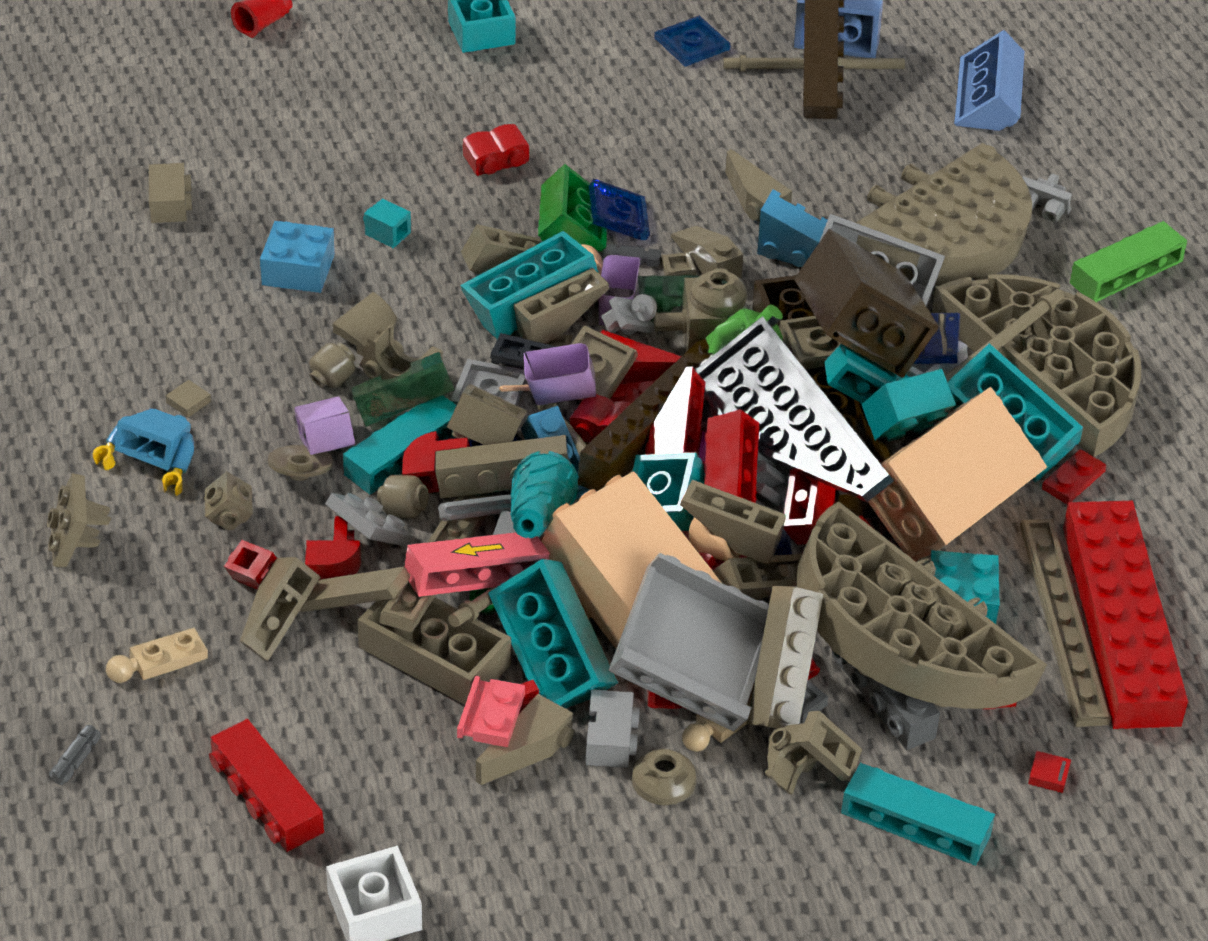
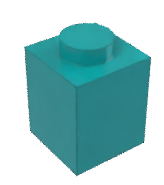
[363,198,411,248]

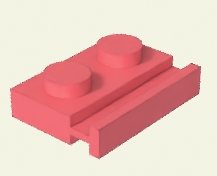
[457,676,525,747]

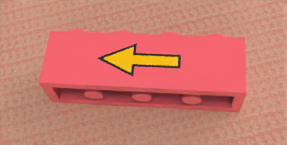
[404,532,550,597]

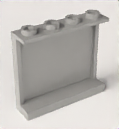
[608,553,769,732]

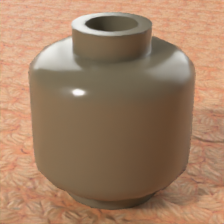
[309,342,356,389]
[377,475,429,518]

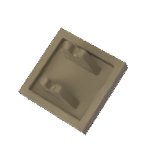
[47,473,111,567]

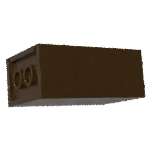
[795,229,939,378]

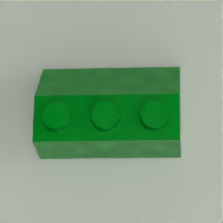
[538,164,608,252]

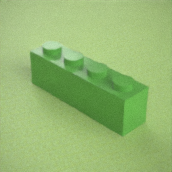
[1070,221,1187,302]

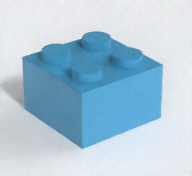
[260,221,335,293]

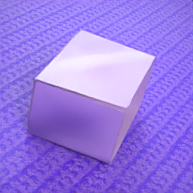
[598,255,640,325]
[524,343,596,406]
[294,396,355,455]

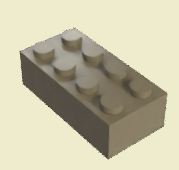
[358,597,511,705]

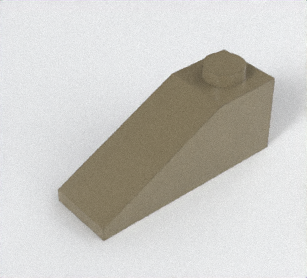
[725,149,792,223]
[461,224,543,274]
[671,225,744,285]
[514,268,610,344]
[680,480,787,565]
[713,554,802,600]
[240,557,320,661]
[476,694,574,785]

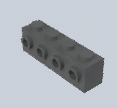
[832,651,940,751]

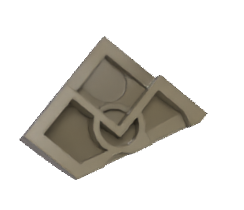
[333,292,397,357]

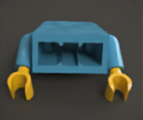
[93,409,194,496]

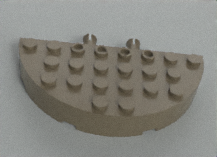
[856,143,1032,286]
[931,274,1141,457]
[796,502,1047,709]

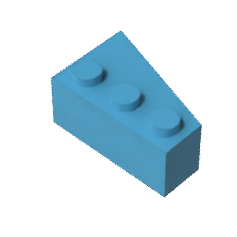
[757,189,828,267]

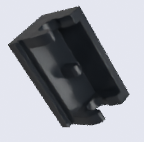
[490,333,556,371]

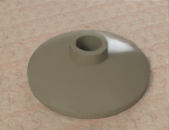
[267,445,333,481]

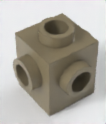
[204,471,253,530]

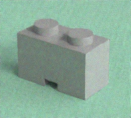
[586,690,640,768]

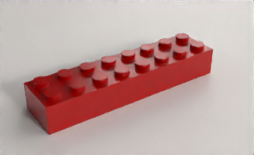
[1063,500,1188,729]

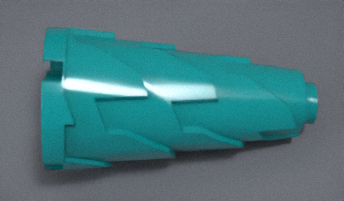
[510,451,579,538]

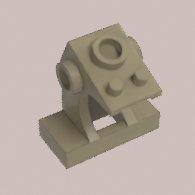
[359,324,443,407]
[765,711,862,794]

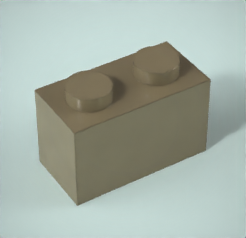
[149,163,192,223]

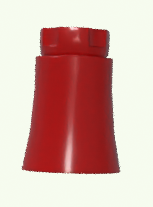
[231,0,293,38]

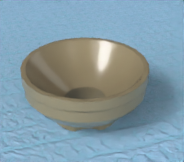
[690,268,747,317]
[632,749,696,805]

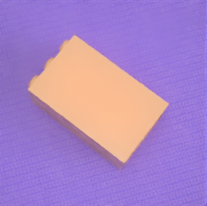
[868,387,1047,562]
[542,471,722,649]

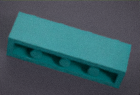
[825,344,948,435]
[343,392,457,495]
[841,762,995,866]

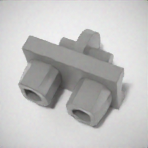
[1022,174,1072,223]
[602,294,657,335]

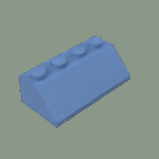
[954,30,1025,131]

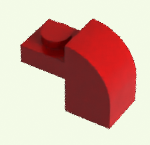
[402,431,470,493]
[305,516,361,580]

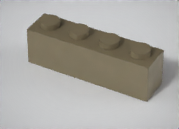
[436,435,569,499]
[747,586,824,730]

